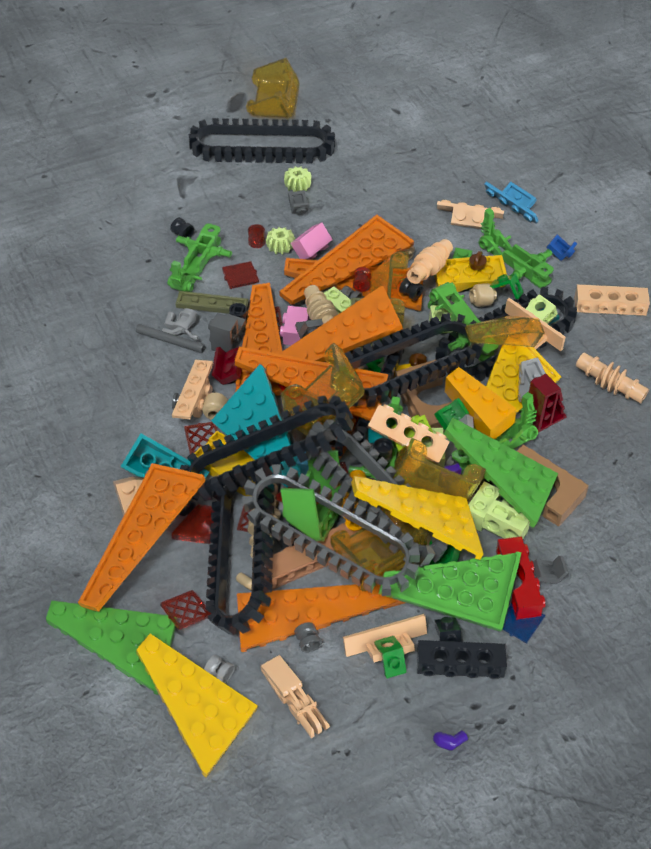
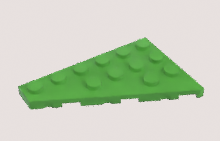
[444,417,558,528]
[378,552,521,632]
[46,600,177,695]

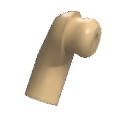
[236,572,252,590]

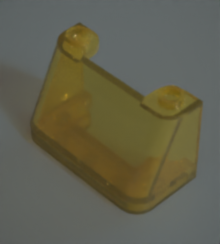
[246,58,299,118]
[370,251,409,328]
[281,343,365,435]
[392,437,486,502]
[330,507,428,591]

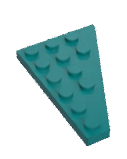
[211,364,302,488]

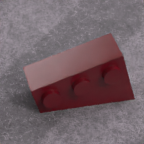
[529,374,567,432]

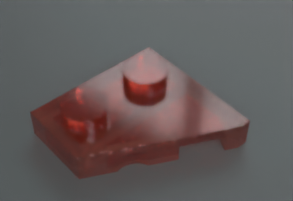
[172,504,214,544]

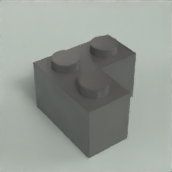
[208,313,246,352]

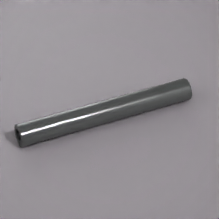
[136,324,205,353]

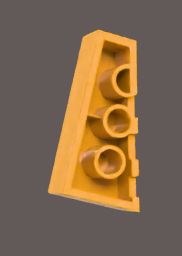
[445,367,517,440]

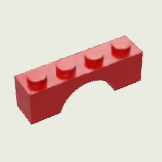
[496,536,545,620]

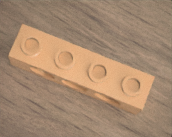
[574,284,650,316]
[367,404,449,464]

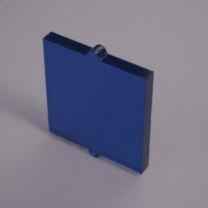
[502,603,545,644]

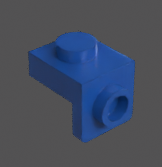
[546,234,577,261]

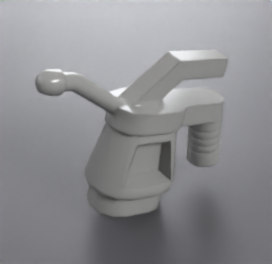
[162,308,198,340]

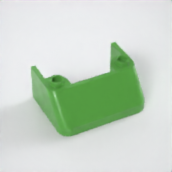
[281,450,341,542]

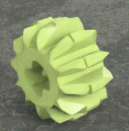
[284,166,311,192]
[266,227,295,254]

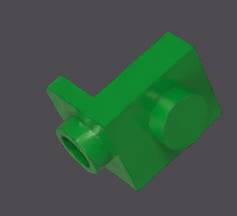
[434,398,469,430]

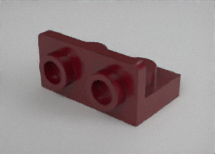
[211,346,242,385]

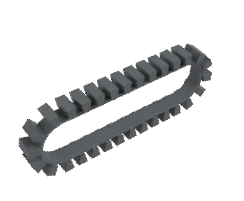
[306,420,448,566]
[242,465,420,596]

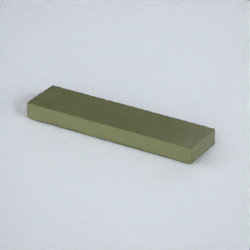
[176,291,249,314]

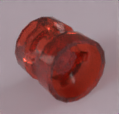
[248,224,265,248]
[353,267,371,292]

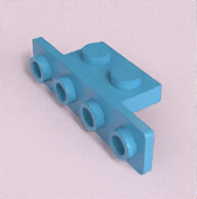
[484,181,539,223]

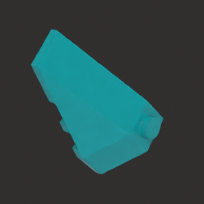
[120,433,209,478]

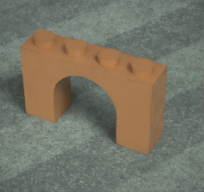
[395,360,452,432]
[494,445,589,527]

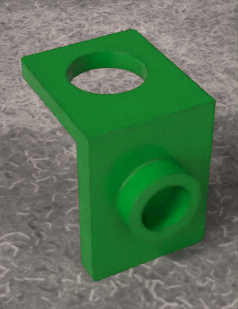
[490,273,524,299]
[374,636,406,678]

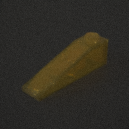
[465,316,545,347]

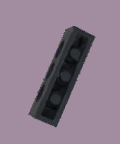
[417,640,507,679]

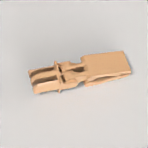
[260,655,330,738]

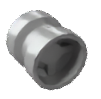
[204,654,235,683]

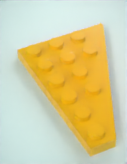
[474,325,561,430]
[351,476,484,560]
[137,634,258,777]

